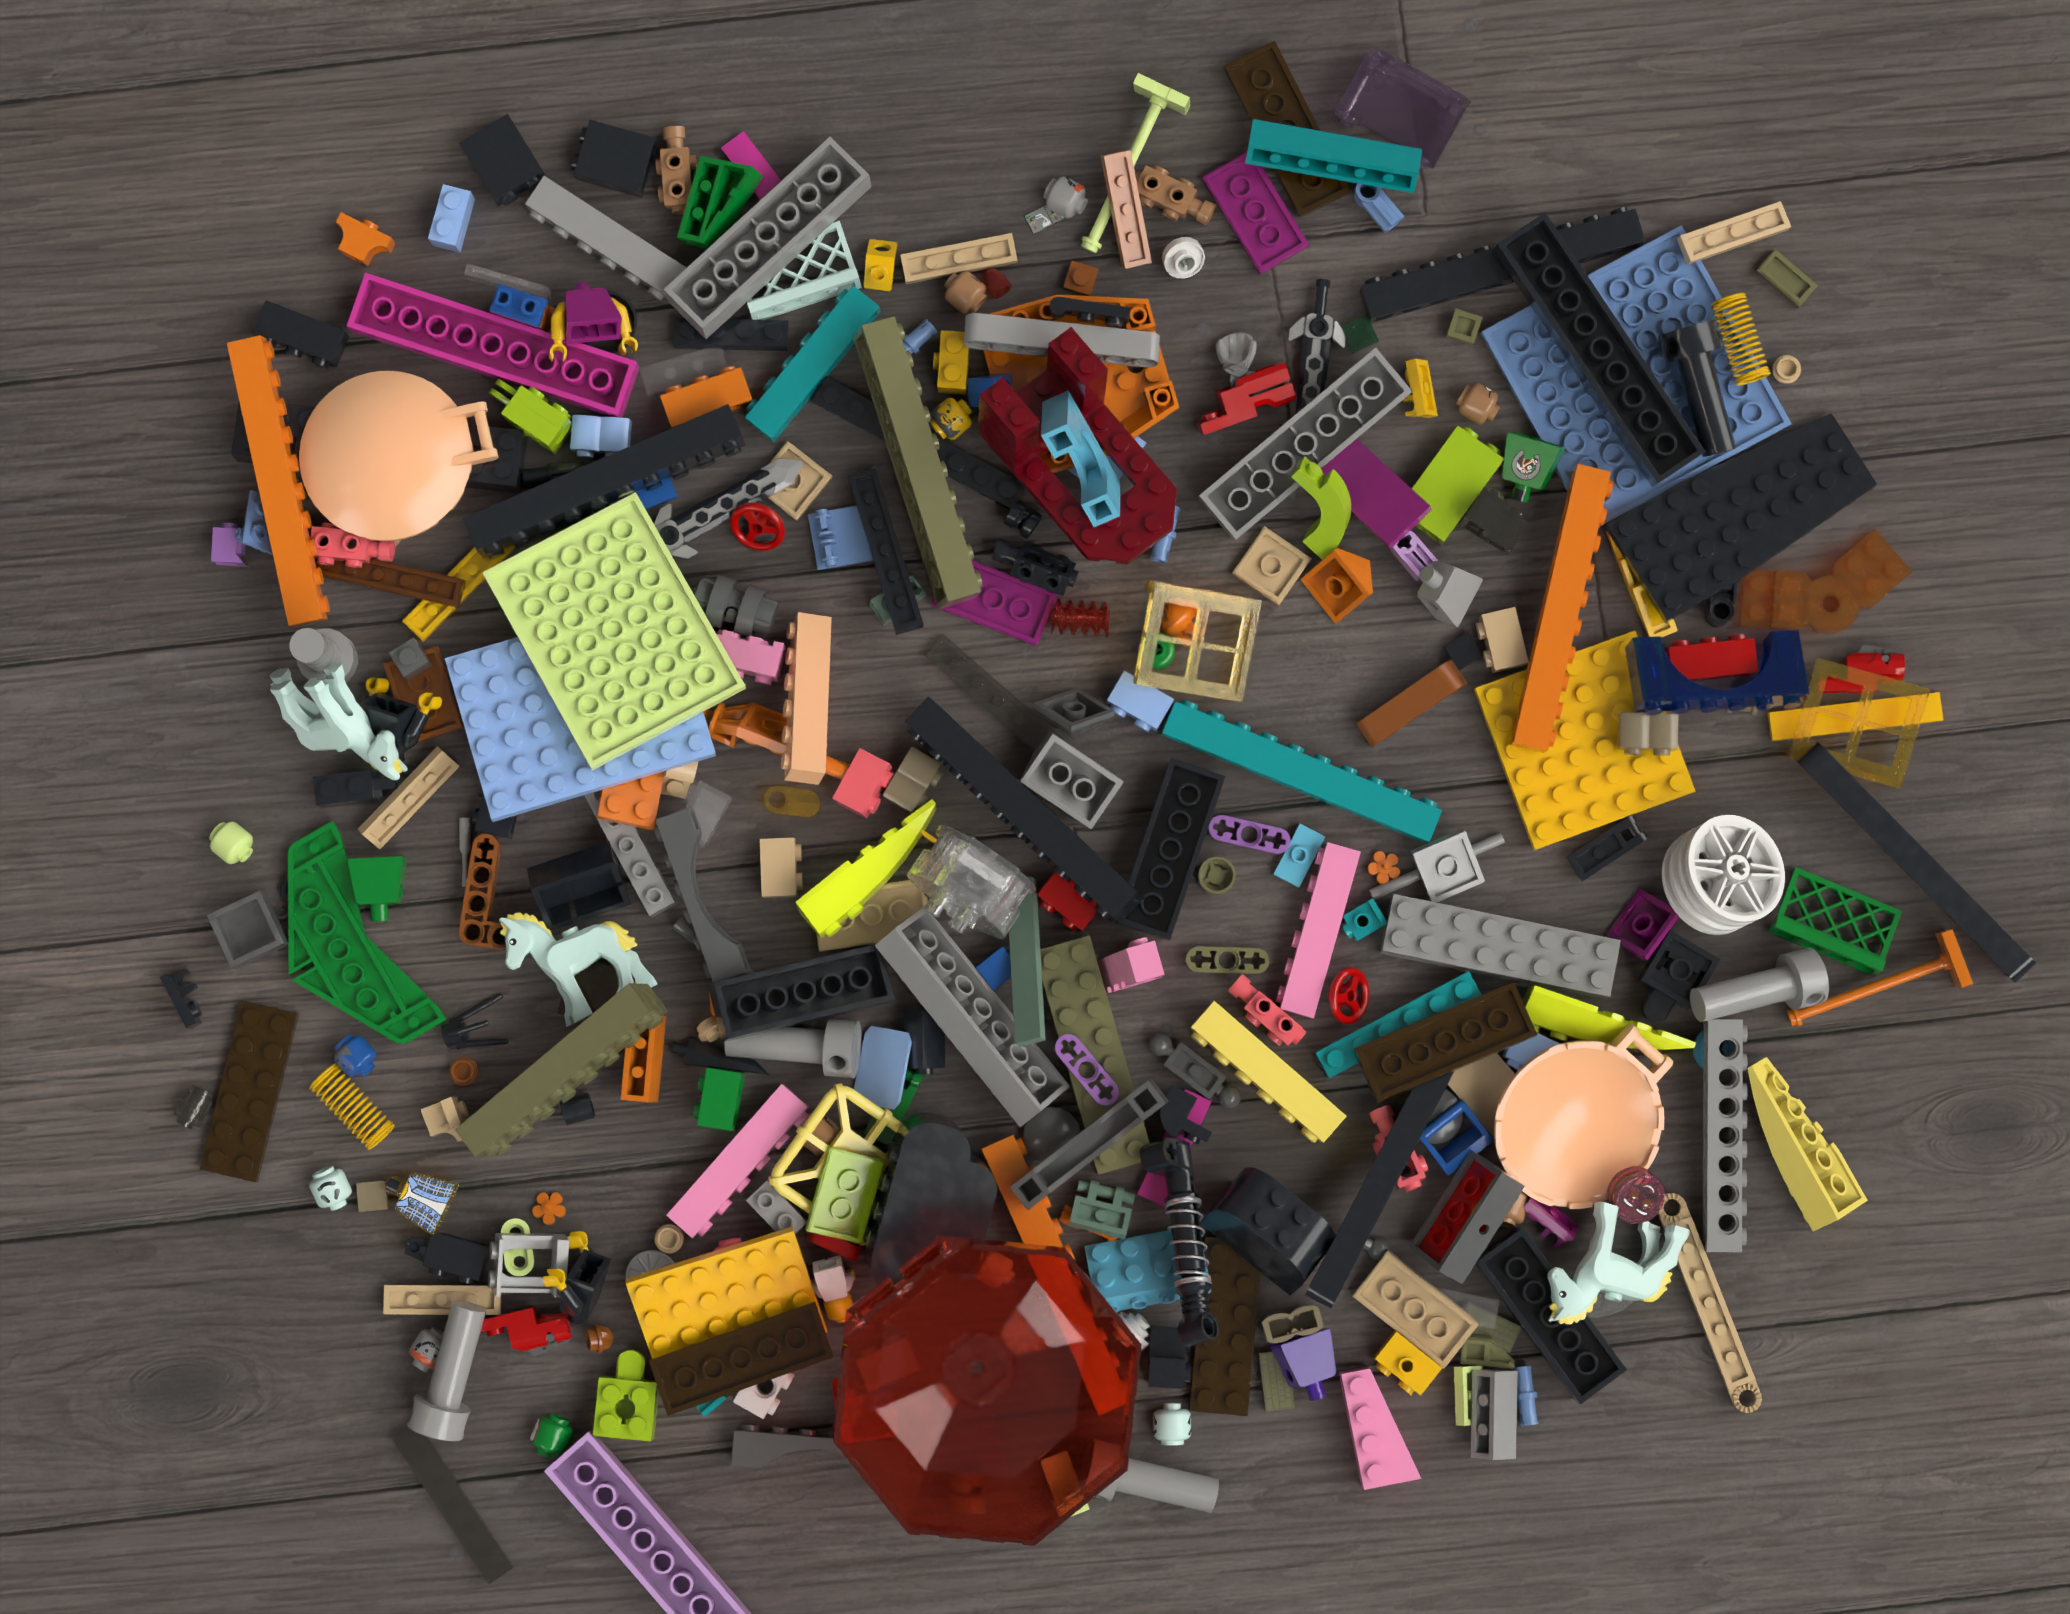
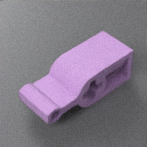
[1390,530,1438,581]

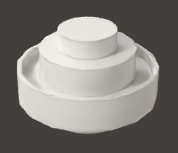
[1162,237,1205,278]
[1114,1311,1150,1350]

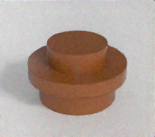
[449,1057,479,1086]

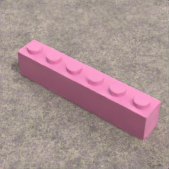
[1275,842,1361,1019]
[667,1084,809,1238]

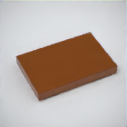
[383,646,464,743]

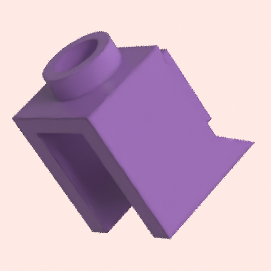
[211,523,249,567]

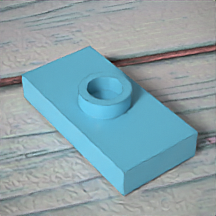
[1273,824,1325,888]

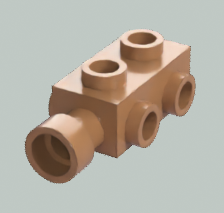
[656,126,697,214]
[1135,165,1216,226]

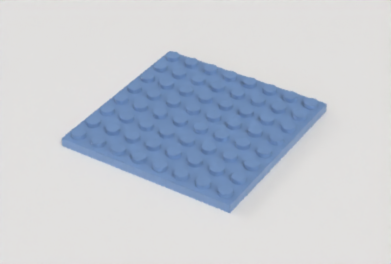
[1481,225,1792,528]

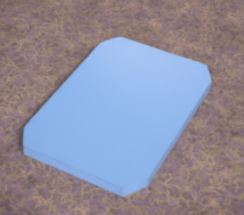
[854,1026,912,1110]

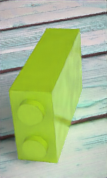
[1412,426,1504,546]

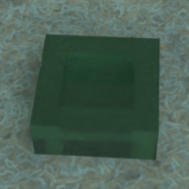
[1341,315,1379,354]

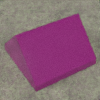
[1606,889,1679,961]

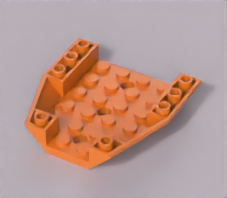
[983,295,1179,473]

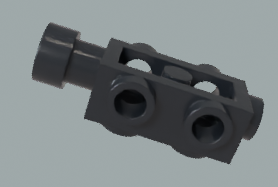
[992,538,1079,596]

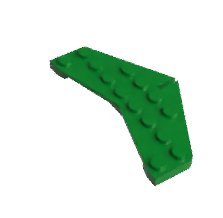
[288,821,447,1044]

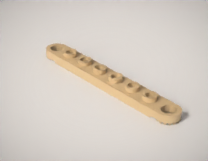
[1656,1193,1762,1413]

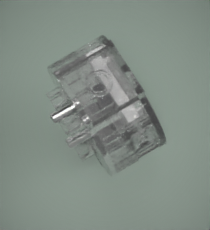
[907,825,1036,939]

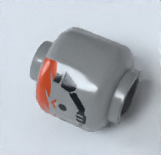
[1044,176,1088,218]
[409,1327,444,1372]

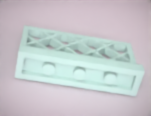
[747,221,862,320]

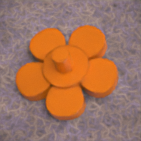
[1367,851,1400,884]
[532,1192,566,1225]

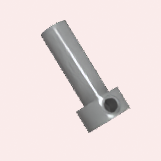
[289,628,358,683]
[1690,948,1829,1022]
[725,1019,861,1078]
[407,1300,487,1441]
[1080,1438,1219,1513]

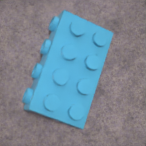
[1084,1230,1211,1315]

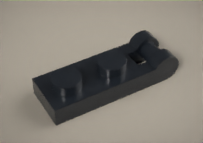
[1049,297,1131,327]
[1566,814,1649,882]

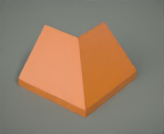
[1300,548,1373,624]

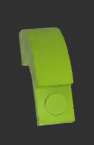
[1291,456,1351,560]

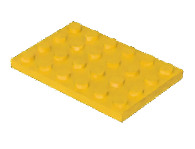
[625,1226,828,1359]

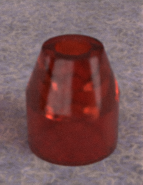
[983,268,1012,299]

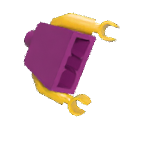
[549,282,638,362]

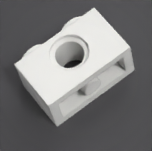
[733,1373,795,1419]

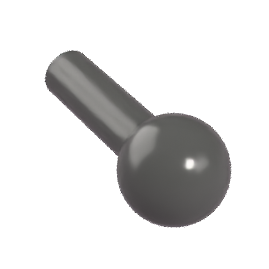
[1363,1237,1390,1260]

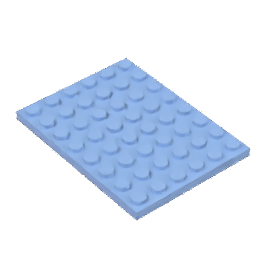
[445,637,716,822]

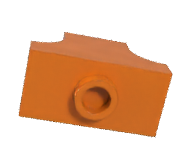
[336,212,396,267]

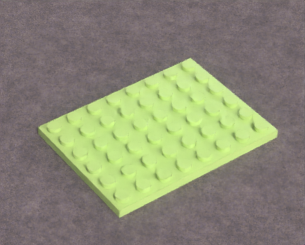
[482,492,746,771]

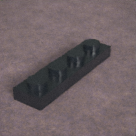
[673,318,789,351]

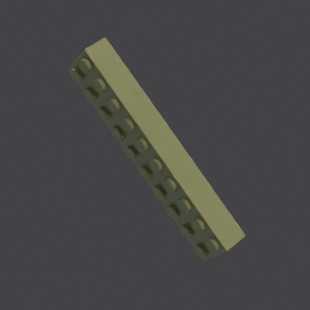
[853,316,982,610]

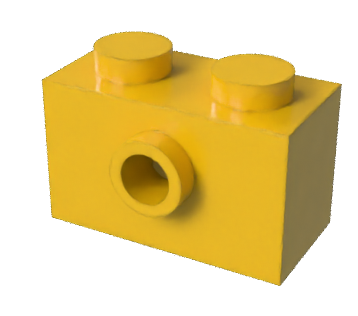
[933,331,970,395]
[1373,1330,1442,1396]

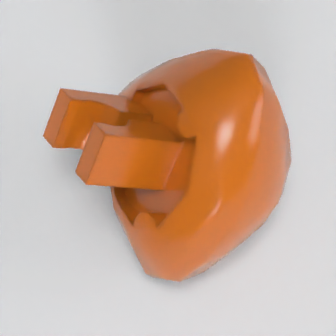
[1158,595,1202,647]

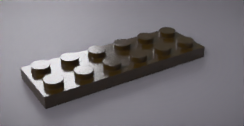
[1224,41,1351,218]
[1353,982,1538,1103]
[200,1000,299,1182]
[1189,1236,1260,1416]
[649,1302,834,1416]

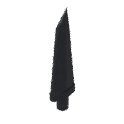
[671,1037,769,1075]

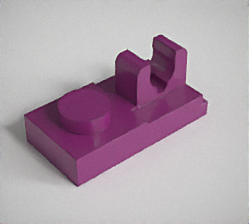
[1524,1196,1579,1248]

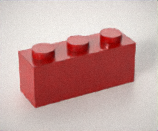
[1664,634,1758,684]

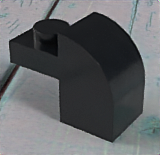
[1159,1084,1212,1145]

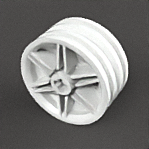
[1662,815,1785,935]

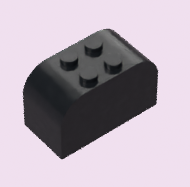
[1200,1167,1336,1296]

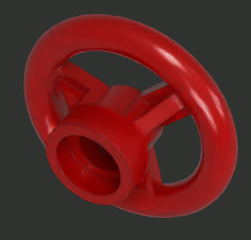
[730,503,785,551]
[1328,967,1370,1024]

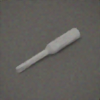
[459,818,471,887]

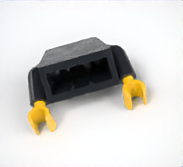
[359,677,442,762]
[543,1231,611,1324]

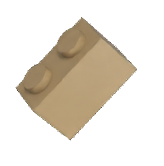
[1476,607,1529,673]
[760,838,803,898]

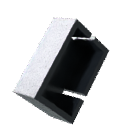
[527,841,631,931]

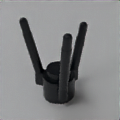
[441,994,509,1050]

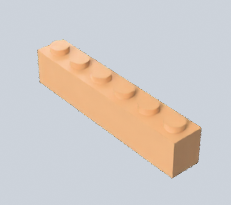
[781,612,832,785]

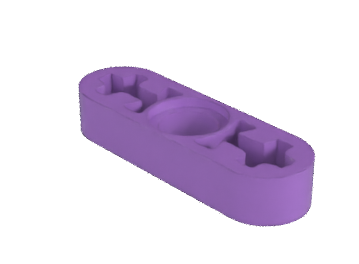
[1208,815,1291,854]
[1055,1034,1119,1105]

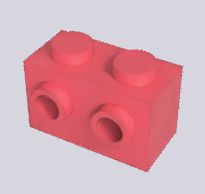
[832,748,894,819]

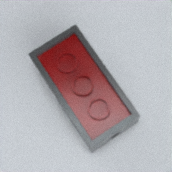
[1409,1150,1525,1284]

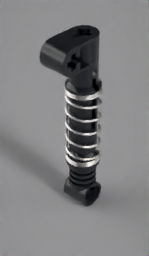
[1140,1138,1219,1347]

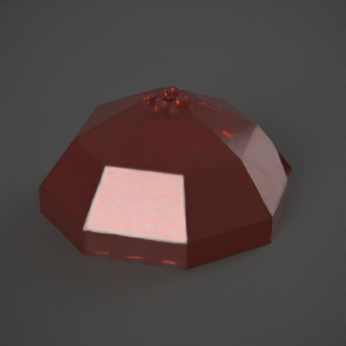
[832,1235,1142,1546]

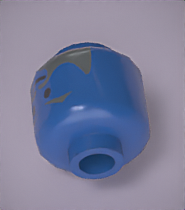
[333,1034,377,1078]

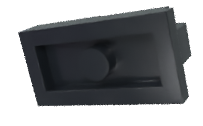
[160,969,202,1029]

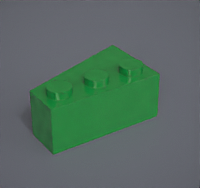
[677,156,764,250]

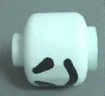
[309,1165,352,1211]
[1153,1403,1191,1445]

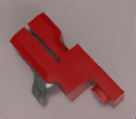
[1196,361,1296,435]

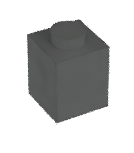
[389,638,433,680]

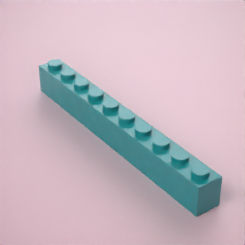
[1161,699,1442,844]

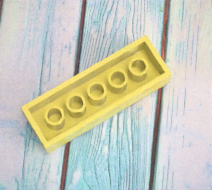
[1189,1001,1346,1143]

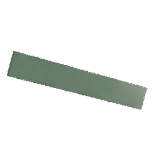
[1007,877,1045,1047]

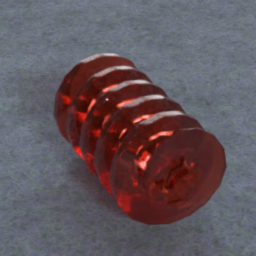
[1051,599,1110,637]

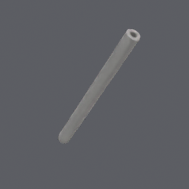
[1369,833,1505,900]

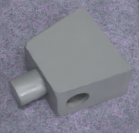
[1418,561,1483,627]

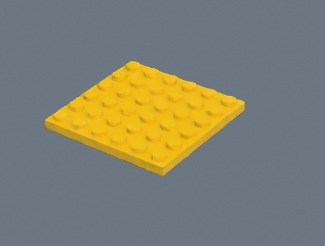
[1474,631,1696,850]

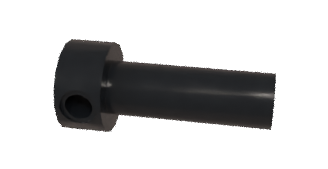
[1658,320,1736,457]

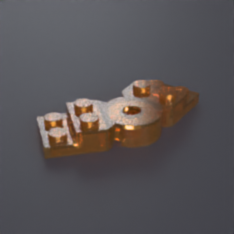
[1739,529,1912,635]

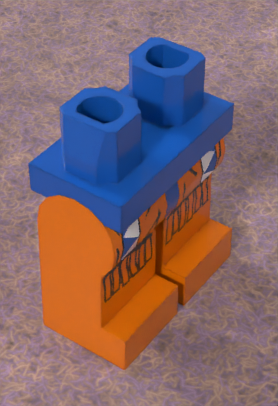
[489,284,556,332]

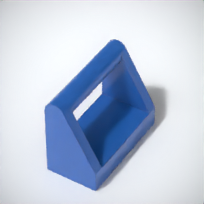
[1419,1099,1494,1175]

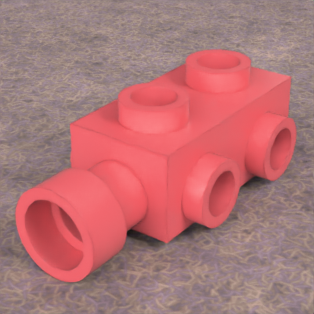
[309,523,395,568]
[1228,974,1306,1046]
[1369,1104,1428,1192]

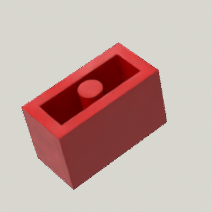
[1037,872,1098,932]

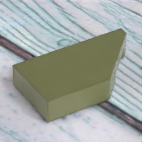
[1460,1334,1515,1369]

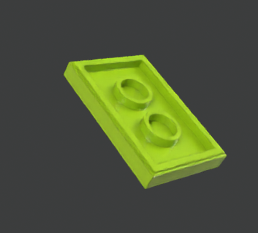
[805,1146,885,1244]

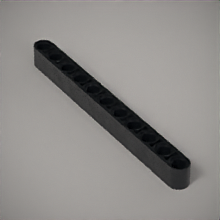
[1796,741,2036,983]
[1305,1071,1455,1309]

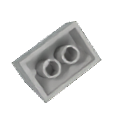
[1020,730,1124,829]

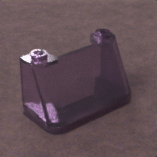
[1334,47,1471,169]

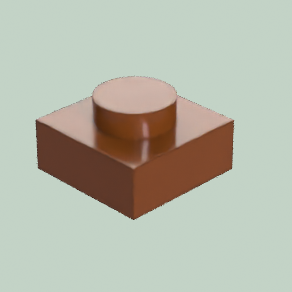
[1063,261,1099,296]

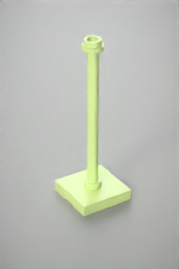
[1081,73,1190,253]

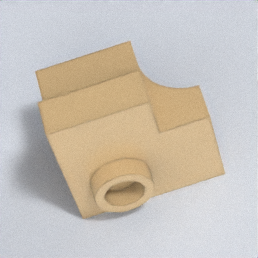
[421,1097,469,1142]

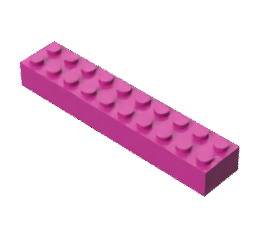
[347,273,640,418]

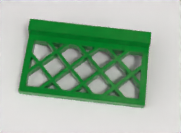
[1768,867,1902,977]

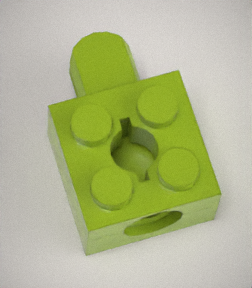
[488,379,572,455]
[593,1349,659,1441]

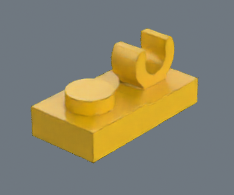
[1403,359,1438,418]

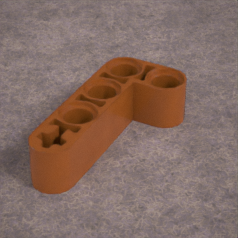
[1356,659,1467,748]
[459,834,506,950]

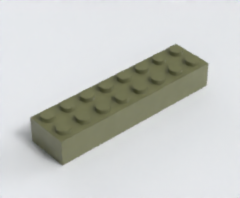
[1040,935,1149,1175]
[455,983,668,1158]

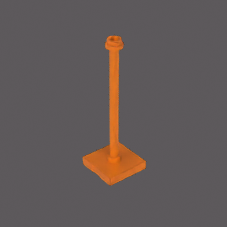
[1786,929,1973,1027]

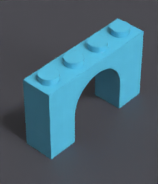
[1041,391,1120,527]

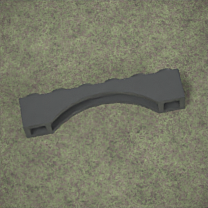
[654,807,751,982]
[1010,1078,1169,1211]
[731,1424,909,1480]

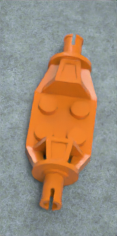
[703,702,850,781]

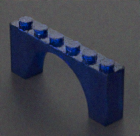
[1625,630,1810,715]

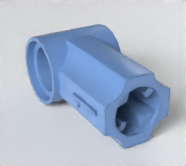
[1354,183,1404,233]

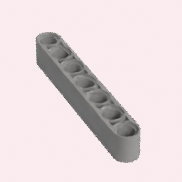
[964,313,1160,367]

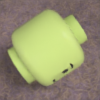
[209,821,253,864]

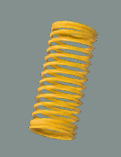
[1710,293,1771,386]
[309,1064,395,1150]

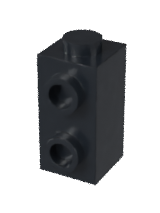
[904,1010,945,1074]

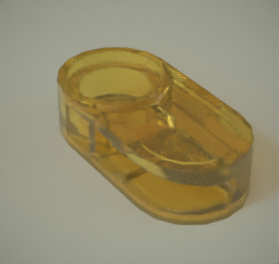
[764,786,821,818]

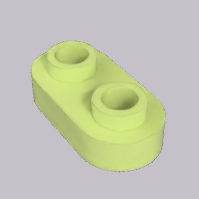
[501,1218,534,1276]

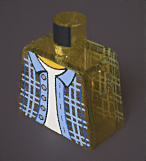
[385,1172,460,1235]

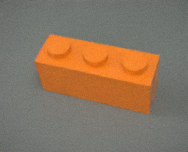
[660,366,753,428]
[621,1016,666,1102]

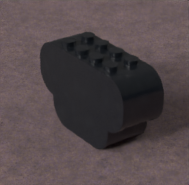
[863,1113,997,1296]

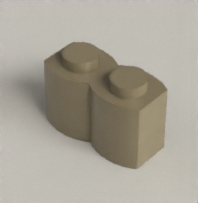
[1617,713,1679,756]
[883,747,944,814]
[1260,1304,1324,1343]

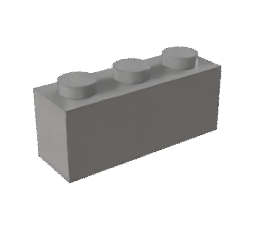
[1471,1369,1518,1460]

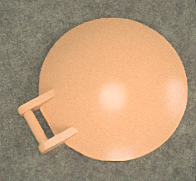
[299,371,499,541]
[1494,1024,1673,1209]

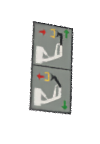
[1023,204,1066,235]

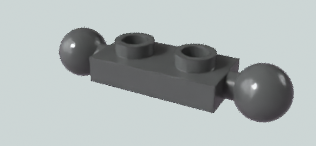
[1149,1033,1241,1109]

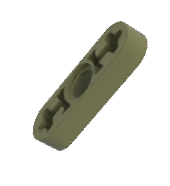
[1185,946,1269,974]

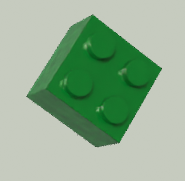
[693,1068,745,1131]

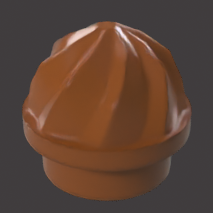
[585,1324,614,1353]

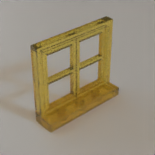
[1133,579,1262,702]
[1785,658,1930,789]

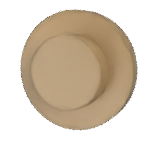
[1772,355,1801,384]
[697,1016,720,1042]
[655,1224,684,1253]

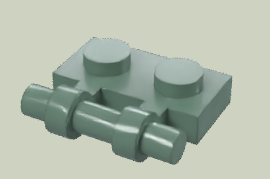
[1069,1180,1135,1239]

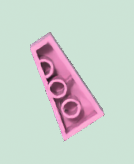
[715,630,787,686]
[1097,937,1165,994]
[1339,1366,1421,1490]

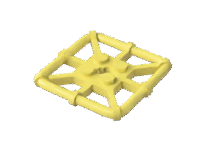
[768,1083,902,1246]

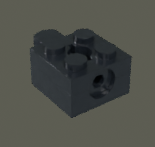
[1637,930,1720,1022]

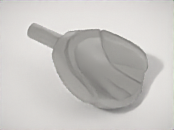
[1215,332,1257,370]

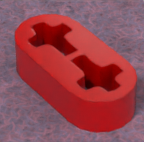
[806,1232,862,1261]

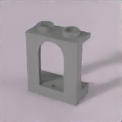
[488,1233,569,1297]

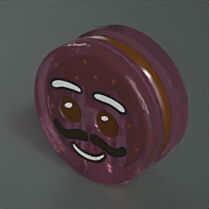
[1607,1166,1665,1224]

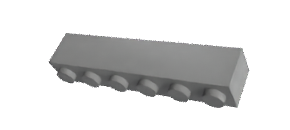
[525,176,686,301]

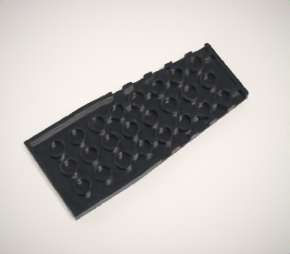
[1605,414,1877,623]

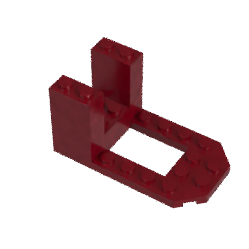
[978,327,1177,565]

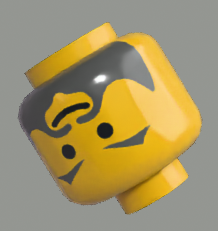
[929,398,972,440]

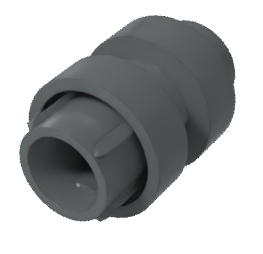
[695,575,779,637]

